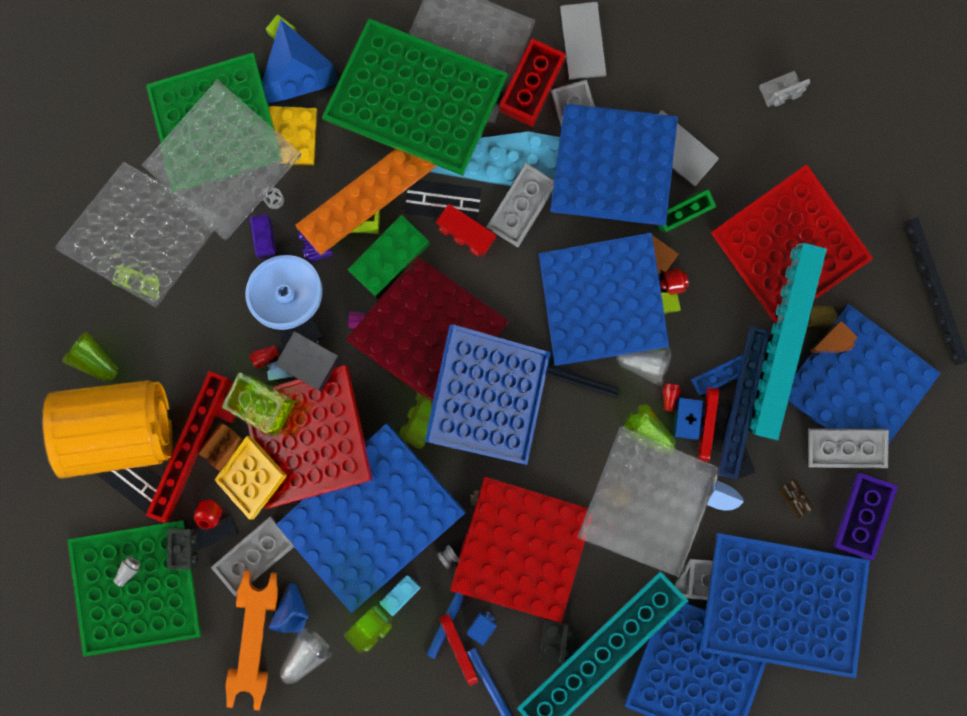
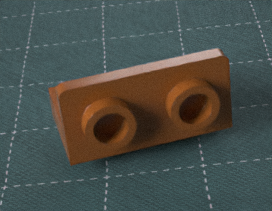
[198,423,243,471]

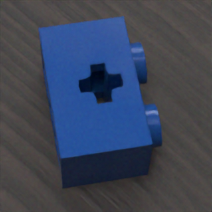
[673,398,705,440]
[467,611,497,646]

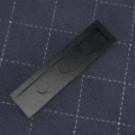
[715,400,756,479]

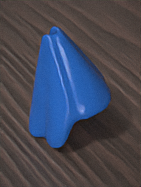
[269,583,309,633]

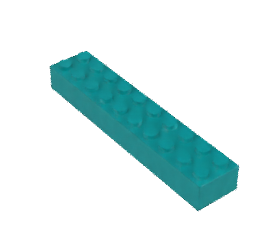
[749,243,827,440]
[517,571,688,716]

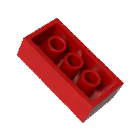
[499,39,566,127]

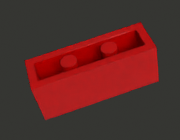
[436,204,496,257]

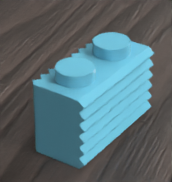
[380,574,421,616]

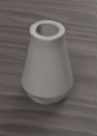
[113,556,141,587]

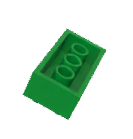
[348,215,430,299]

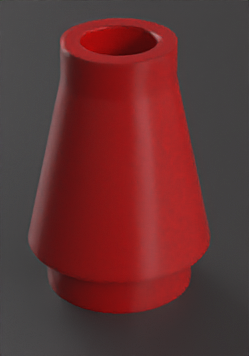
[249,345,279,369]
[662,383,681,412]

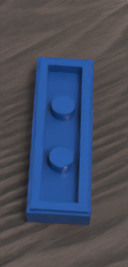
[690,355,743,397]

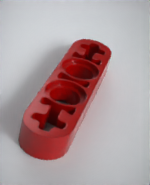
[698,387,719,462]
[439,613,478,687]

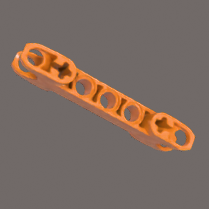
[226,569,278,711]

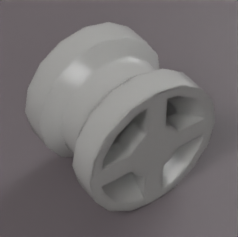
[263,188,284,209]
[437,545,459,569]

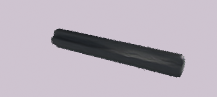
[546,366,620,398]

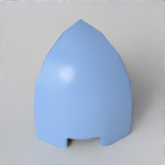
[267,362,296,382]
[707,480,744,510]

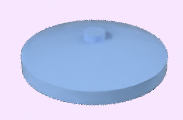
[245,255,323,330]

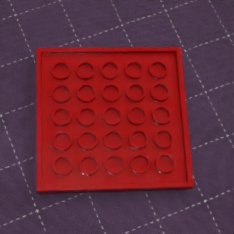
[710,164,873,323]
[242,365,373,509]
[450,477,594,623]

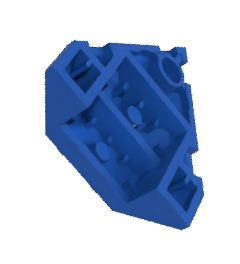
[262,19,339,103]

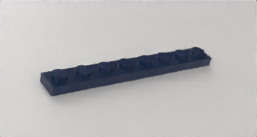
[717,326,770,479]

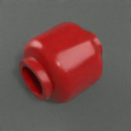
[659,268,689,295]
[194,499,222,529]

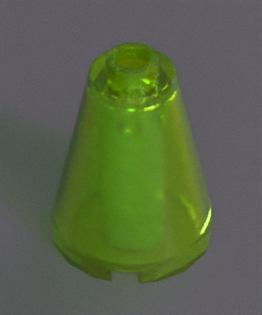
[61,331,118,382]
[622,404,676,455]

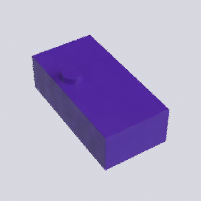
[833,473,898,560]

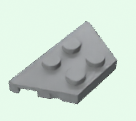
[674,559,713,600]

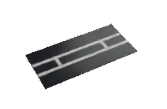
[404,180,482,222]
[94,466,162,513]

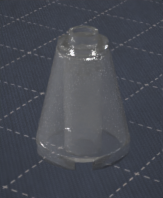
[617,348,672,387]
[280,629,332,684]

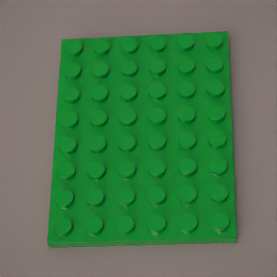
[322,19,508,176]

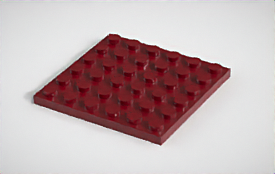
[347,256,509,403]

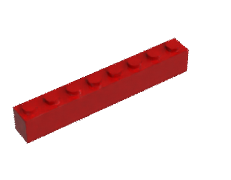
[146,371,231,523]

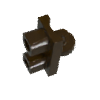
[778,479,814,519]

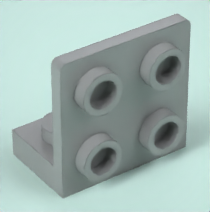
[759,71,811,107]

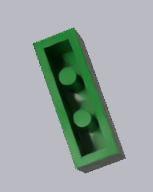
[657,189,716,232]

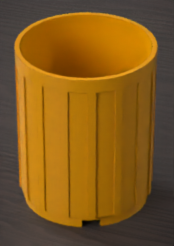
[43,380,173,478]

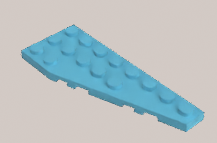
[430,132,560,194]

